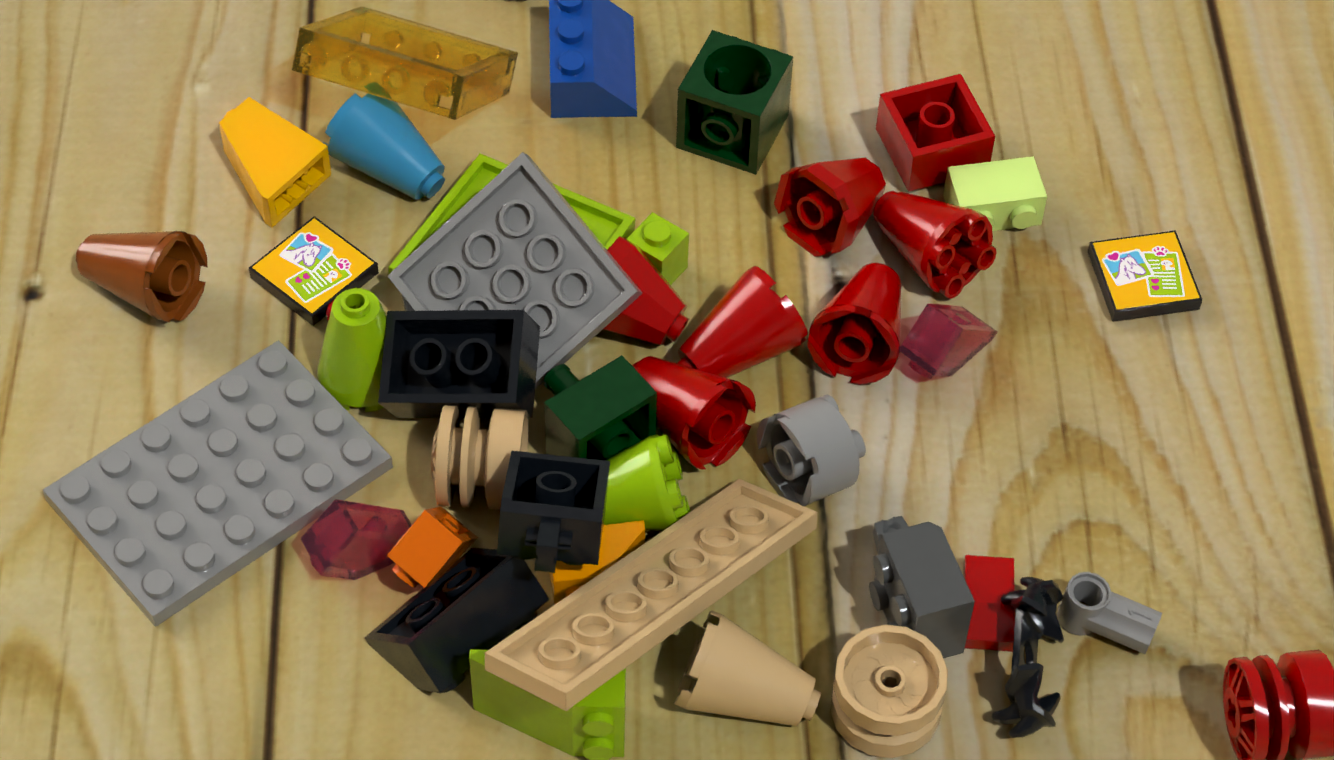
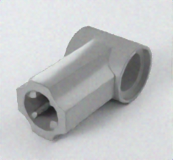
[1057,572,1162,654]

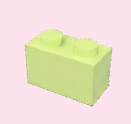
[943,156,1047,231]

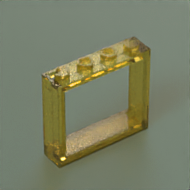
[292,6,518,120]

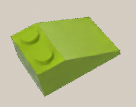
[469,649,626,760]

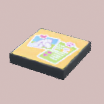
[249,216,379,326]
[1088,230,1202,322]

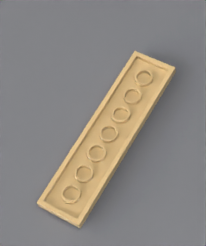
[485,479,818,711]

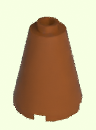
[76,231,208,322]

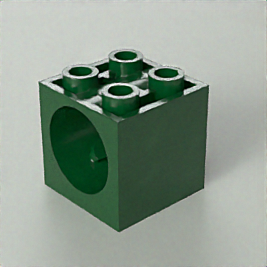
[676,30,793,175]

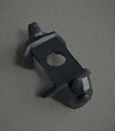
[992,577,1064,738]

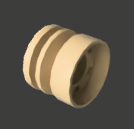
[431,405,529,510]

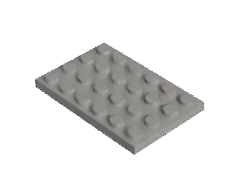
[43,340,393,627]

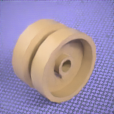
[830,625,948,758]

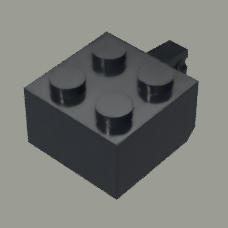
[497,451,610,573]

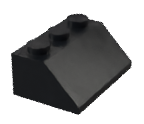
[365,548,549,693]

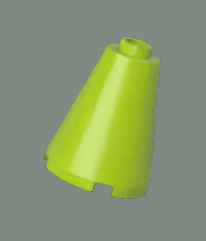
[317,288,387,412]

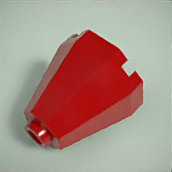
[774,157,886,257]
[603,236,689,345]

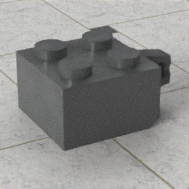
[869,516,975,658]

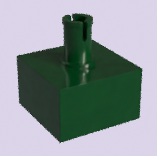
[544,355,657,460]

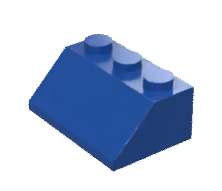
[549,0,637,118]

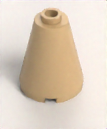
[674,610,821,726]

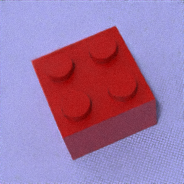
[876,74,995,192]

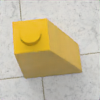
[219,97,331,228]

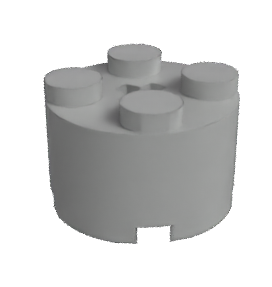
[757,395,866,506]

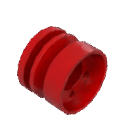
[1223,649,1334,760]

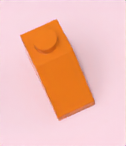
[387,506,478,588]

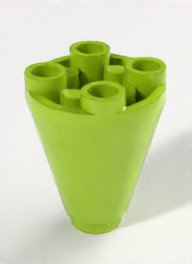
[604,434,691,531]

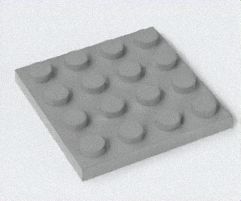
[388,152,643,389]

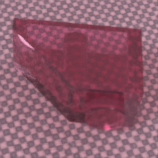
[900,304,998,379]
[301,499,412,580]

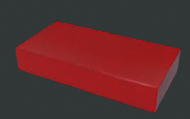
[963,555,1015,652]

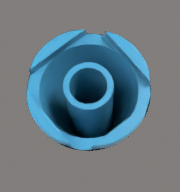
[322,82,445,200]

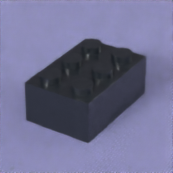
[378,310,540,418]

